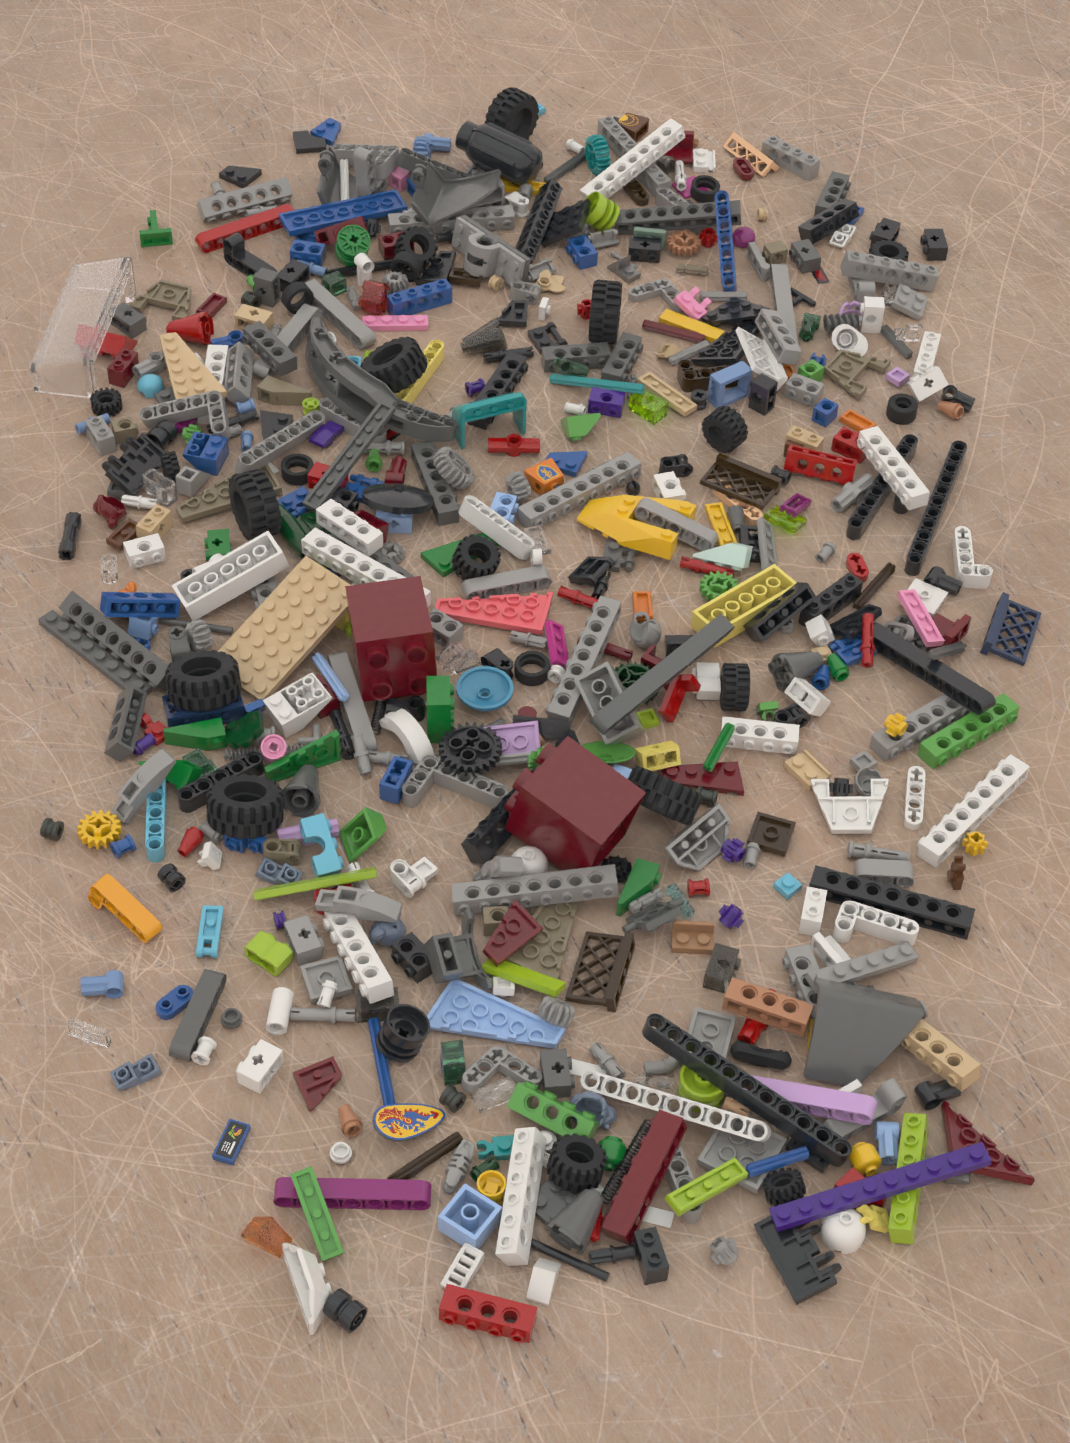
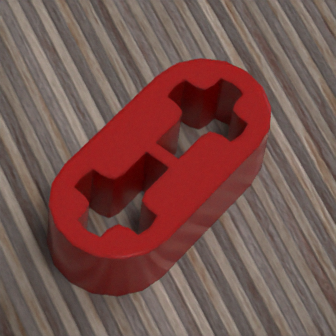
[846,553,869,582]

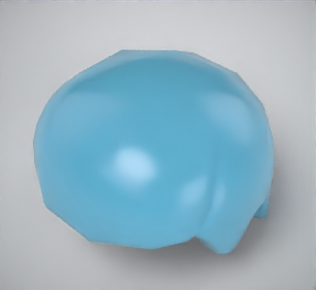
[137,373,164,398]

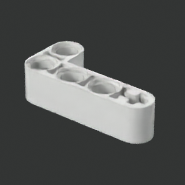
[952,526,993,589]
[833,901,919,946]

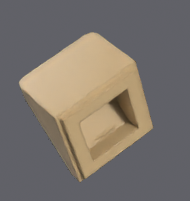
[656,343,681,358]

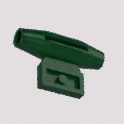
[279,504,331,558]

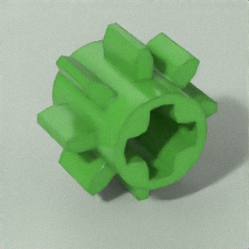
[182,424,203,444]

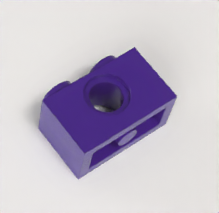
[588,387,625,418]

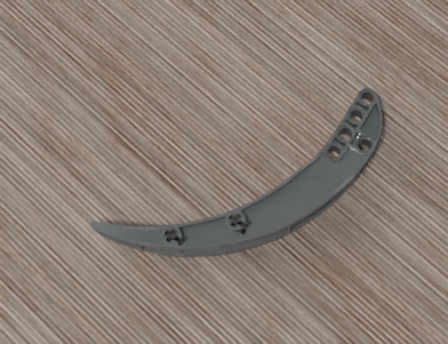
[305,309,457,442]

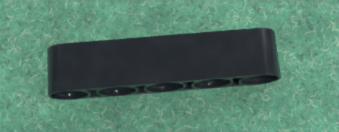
[177,751,264,813]

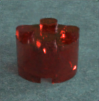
[358,280,390,316]

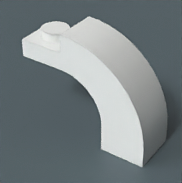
[379,708,435,764]

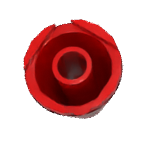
[166,312,214,345]

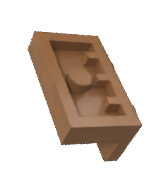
[671,920,714,955]

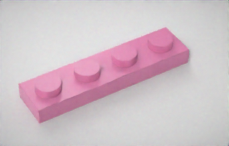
[362,315,428,331]
[897,589,945,647]

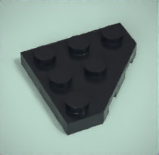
[701,297,770,327]

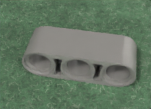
[854,858,914,888]

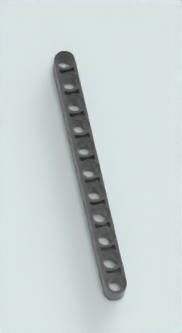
[590,613,735,735]

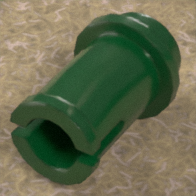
[470,1156,500,1182]

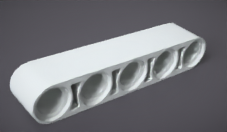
[458,495,535,560]

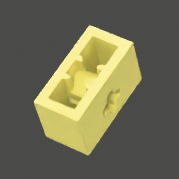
[635,740,681,771]

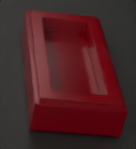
[196,293,227,318]

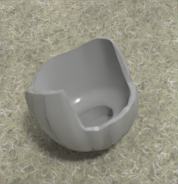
[629,619,662,648]

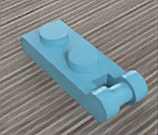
[196,905,224,958]

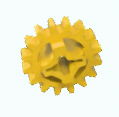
[77,810,122,850]

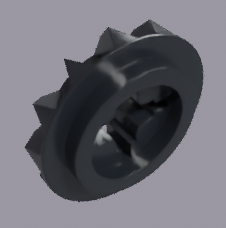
[600,854,632,883]

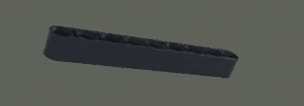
[846,434,918,540]
[860,622,996,715]

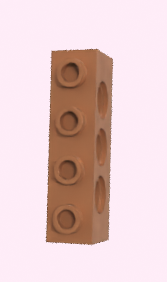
[722,977,814,1037]

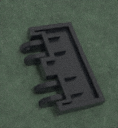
[101,433,166,496]
[754,1216,842,1305]

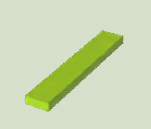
[253,867,377,900]

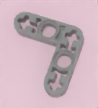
[628,279,684,313]
[461,1046,542,1092]

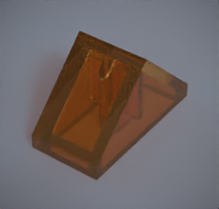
[241,1216,292,1258]

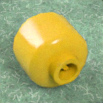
[848,1142,882,1177]

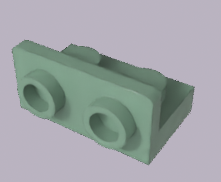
[633,227,666,249]

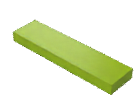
[482,959,566,997]
[664,1157,749,1217]

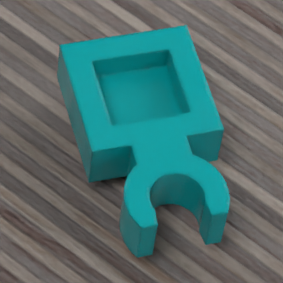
[477,1135,514,1161]

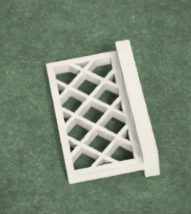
[735,327,788,391]

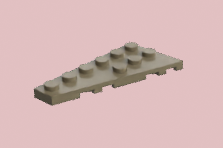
[176,464,282,523]
[505,901,579,979]

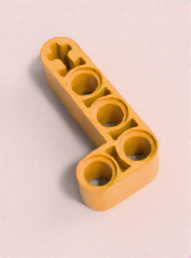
[88,873,163,943]

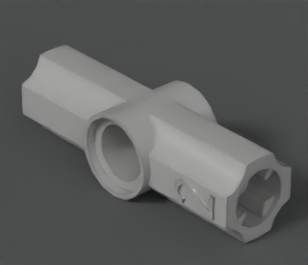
[132,351,166,380]
[830,473,874,513]

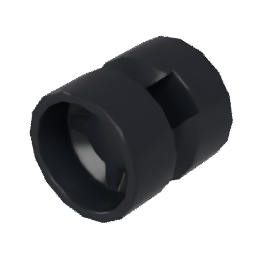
[146,420,178,449]
[323,1288,368,1333]

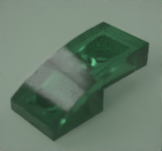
[182,748,218,778]
[441,1040,466,1086]

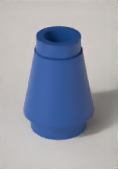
[811,665,830,690]

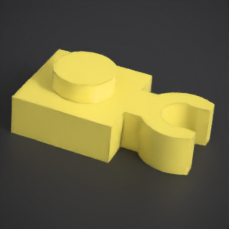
[856,1205,889,1233]

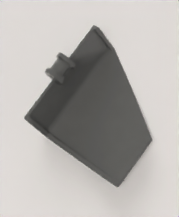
[317,146,388,220]

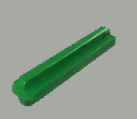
[703,723,735,772]

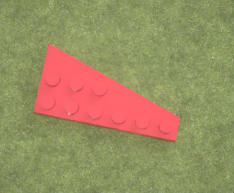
[435,592,553,636]

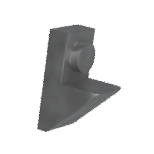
[607,255,641,284]

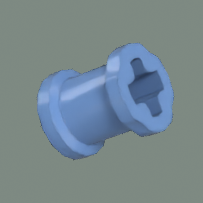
[235,398,256,414]

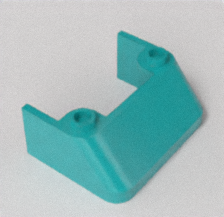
[452,392,527,450]

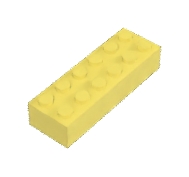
[690,564,797,648]

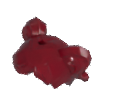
[93,494,127,529]

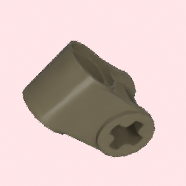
[263,838,302,866]

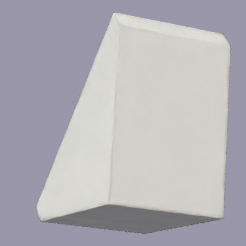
[526,1258,561,1306]

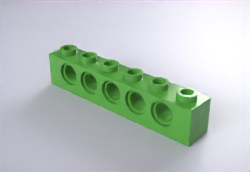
[917,693,1020,769]

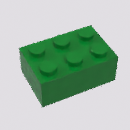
[427,676,455,744]

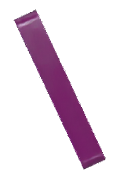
[273,1177,432,1210]

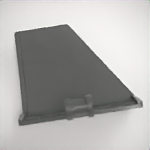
[410,163,501,225]
[803,977,924,1086]

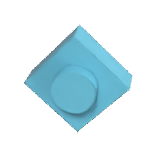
[773,872,803,900]

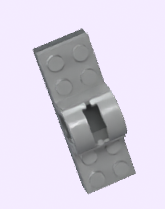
[451,215,531,286]

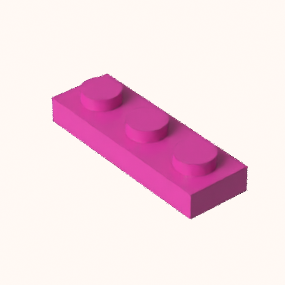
[545,619,569,671]

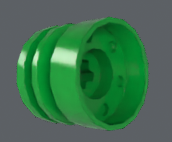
[334,225,371,266]

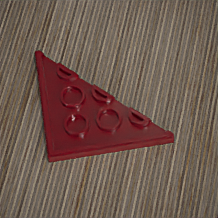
[941,1101,1035,1185]

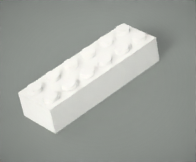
[172,531,290,621]

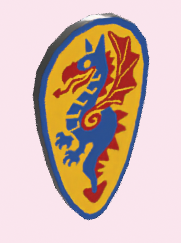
[372,1103,445,1142]

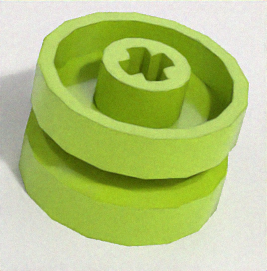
[677,1063,728,1114]

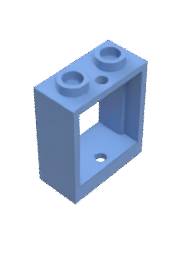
[707,361,753,409]

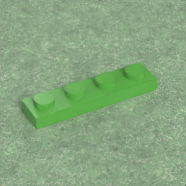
[290,1166,344,1262]

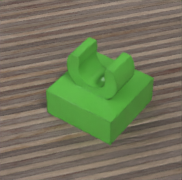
[755,701,779,721]

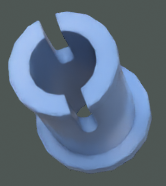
[240,430,254,452]

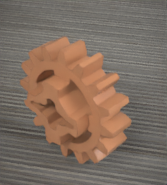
[666,230,701,257]

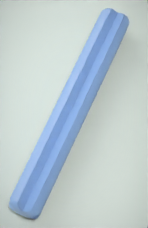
[312,652,349,702]

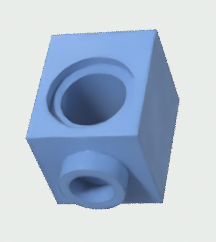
[128,617,159,640]

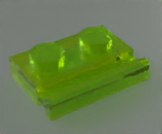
[764,505,807,533]

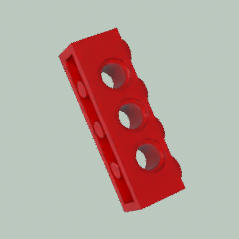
[783,444,858,485]
[439,1284,538,1343]

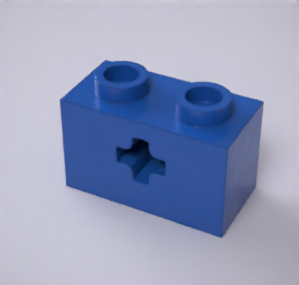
[379,756,413,804]

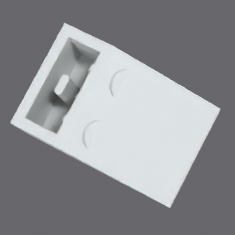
[263,672,332,739]

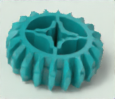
[584,134,611,176]

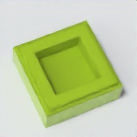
[636,708,660,730]

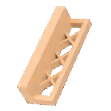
[723,132,780,178]

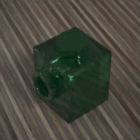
[321,271,347,297]

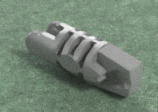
[442,1139,475,1195]

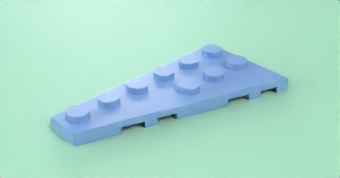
[427,979,566,1049]

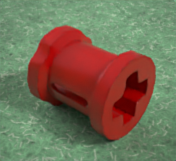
[687,878,710,897]

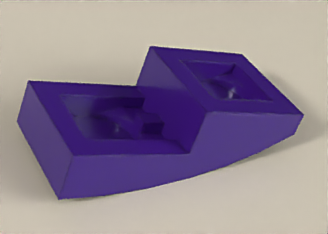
[309,421,344,448]

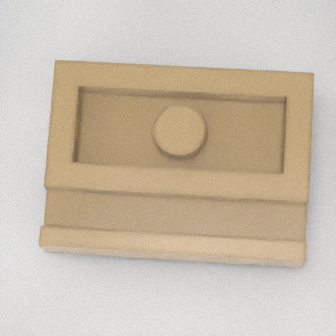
[783,749,831,791]

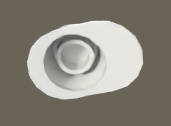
[831,324,868,356]

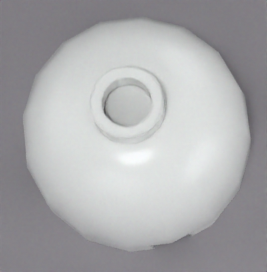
[511,846,549,875]
[820,1208,866,1254]

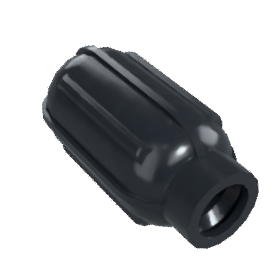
[455,121,543,185]

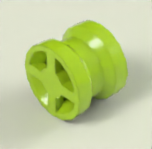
[302,397,319,416]

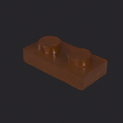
[106,518,138,551]

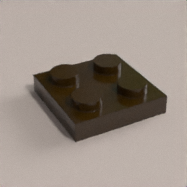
[746,812,796,857]

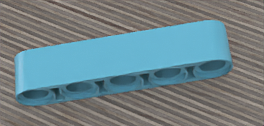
[145,779,167,862]

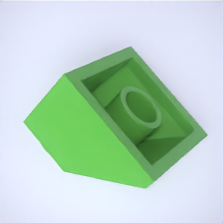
[561,413,601,441]
[339,807,387,863]

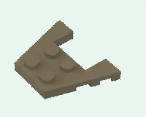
[127,280,191,321]
[824,349,891,399]

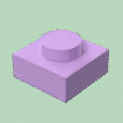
[886,367,910,387]

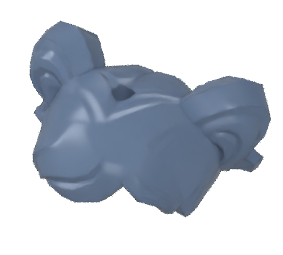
[369,913,407,947]
[570,1091,617,1131]

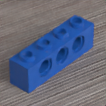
[386,278,452,315]
[100,592,180,618]

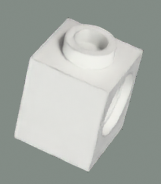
[805,614,835,647]

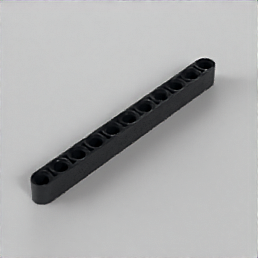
[904,440,967,576]
[642,1013,852,1167]

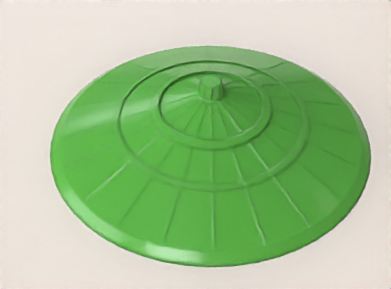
[582,741,636,765]

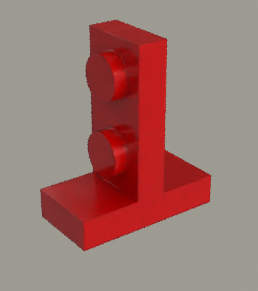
[658,674,701,723]

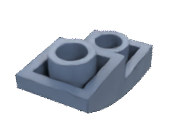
[255,857,303,885]
[110,1053,162,1091]

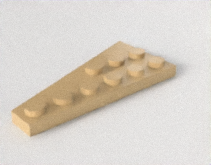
[159,332,227,400]

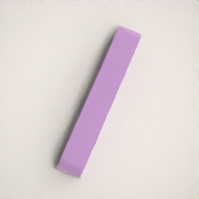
[725,1075,878,1125]

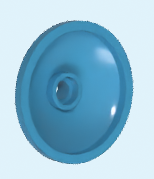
[456,666,514,711]

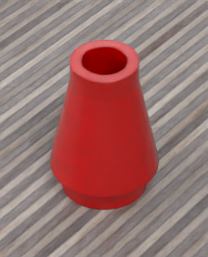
[177,826,204,857]

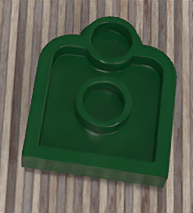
[224,709,264,749]

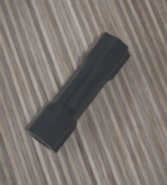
[58,512,82,560]

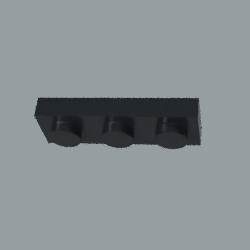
[512,715,571,740]

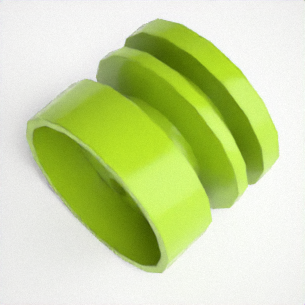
[585,191,620,233]

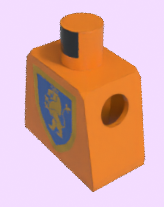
[524,458,564,495]

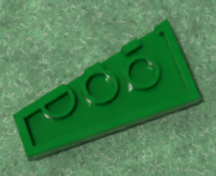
[420,533,499,577]
[264,729,341,782]

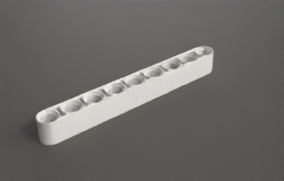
[581,1071,771,1142]

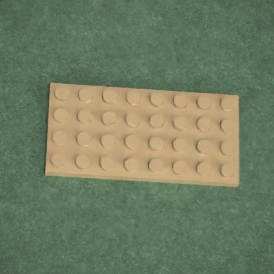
[218,556,350,700]

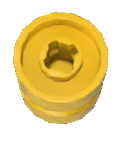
[477,1170,506,1207]

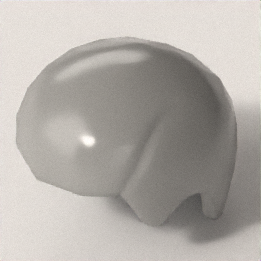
[854,766,883,796]

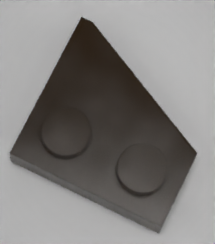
[448,266,483,287]

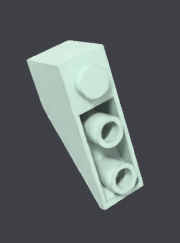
[692,543,753,571]

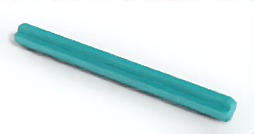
[549,373,645,394]

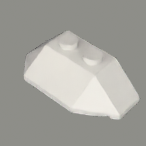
[282,1243,332,1335]

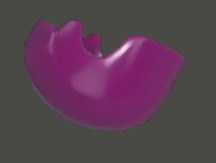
[733,226,755,248]

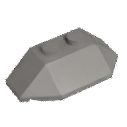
[664,803,731,871]

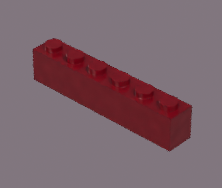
[601,1109,687,1245]

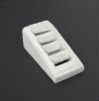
[440,1243,484,1288]

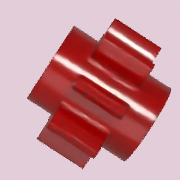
[699,228,718,248]
[577,299,591,320]

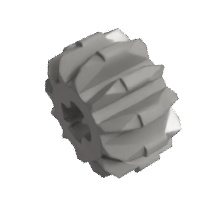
[381,271,409,295]
[505,471,531,502]
[186,619,213,652]
[538,996,575,1027]

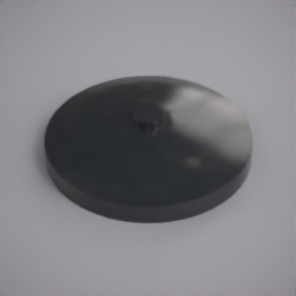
[362,483,434,514]

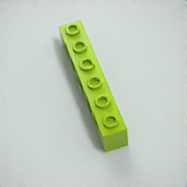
[888,1113,929,1245]

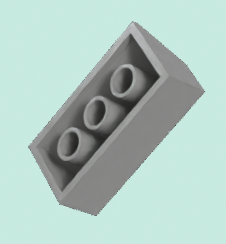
[574,661,645,745]

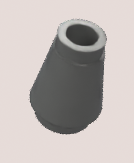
[726,505,744,533]

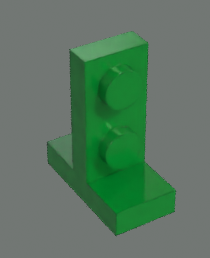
[139,210,173,247]

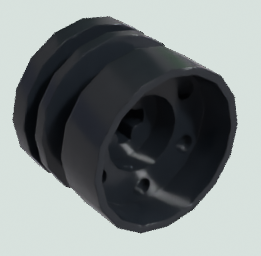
[376,1004,430,1063]

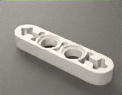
[904,766,926,831]

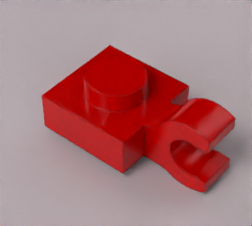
[140,713,167,746]

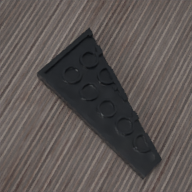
[690,319,760,366]

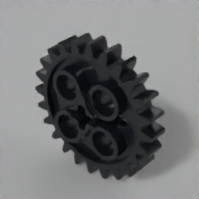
[439,722,502,776]

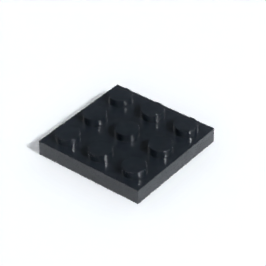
[541,199,591,248]

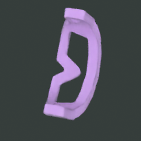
[839,300,861,315]

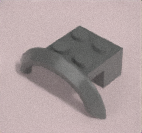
[424,909,493,990]

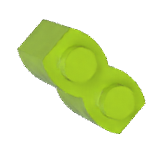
[244,931,293,977]

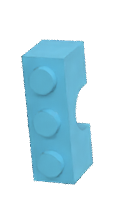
[299,813,344,878]

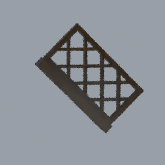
[700,453,782,510]
[565,931,636,1012]

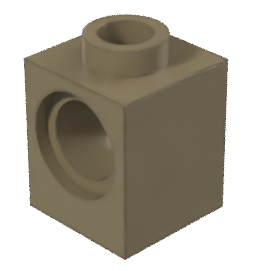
[762,240,788,265]
[111,417,139,445]
[483,906,508,936]

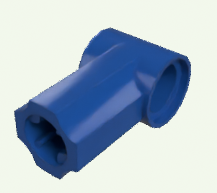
[210,330,245,349]

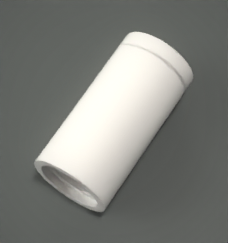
[265,987,294,1035]

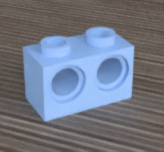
[490,492,519,524]

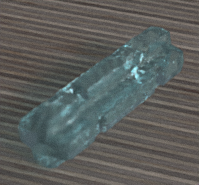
[666,883,695,918]

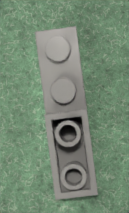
[112,749,176,824]
[315,885,402,923]

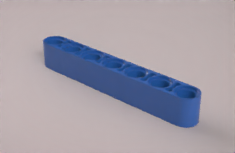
[715,190,737,292]

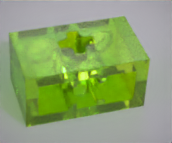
[628,389,668,425]

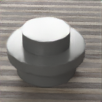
[221,1008,242,1029]

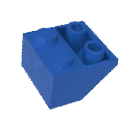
[183,431,229,476]

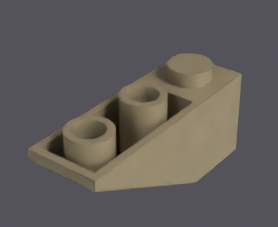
[257,375,312,406]

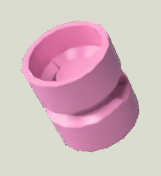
[261,734,287,764]

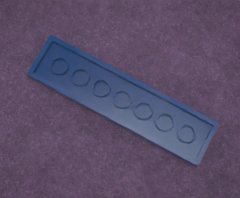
[279,189,408,236]

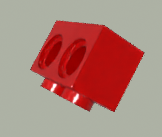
[831,426,867,464]

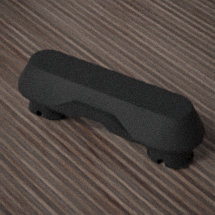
[730,1040,792,1070]

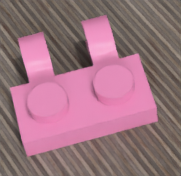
[673,286,712,321]

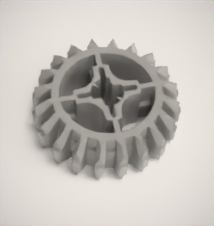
[432,446,475,490]

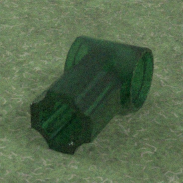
[799,312,821,342]
[553,357,589,377]

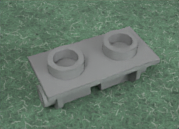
[587,228,619,249]
[527,258,556,282]

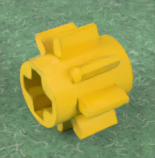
[884,713,908,737]
[962,831,988,856]

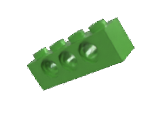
[507,1080,600,1139]

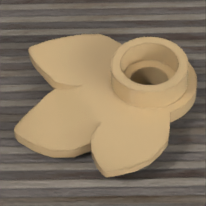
[536,269,566,293]

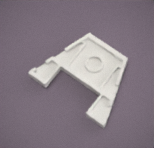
[811,779,889,834]

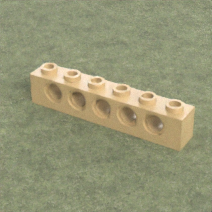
[886,991,981,1092]

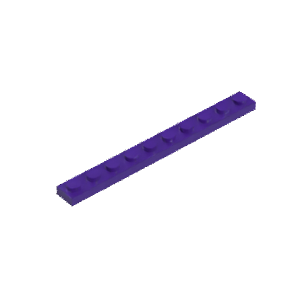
[769,1142,992,1232]

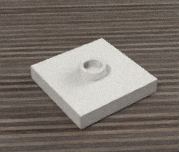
[899,578,948,618]

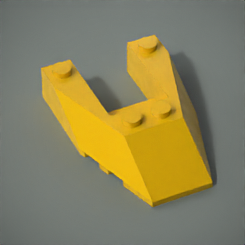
[577,495,697,560]

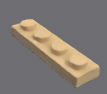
[637,371,697,417]

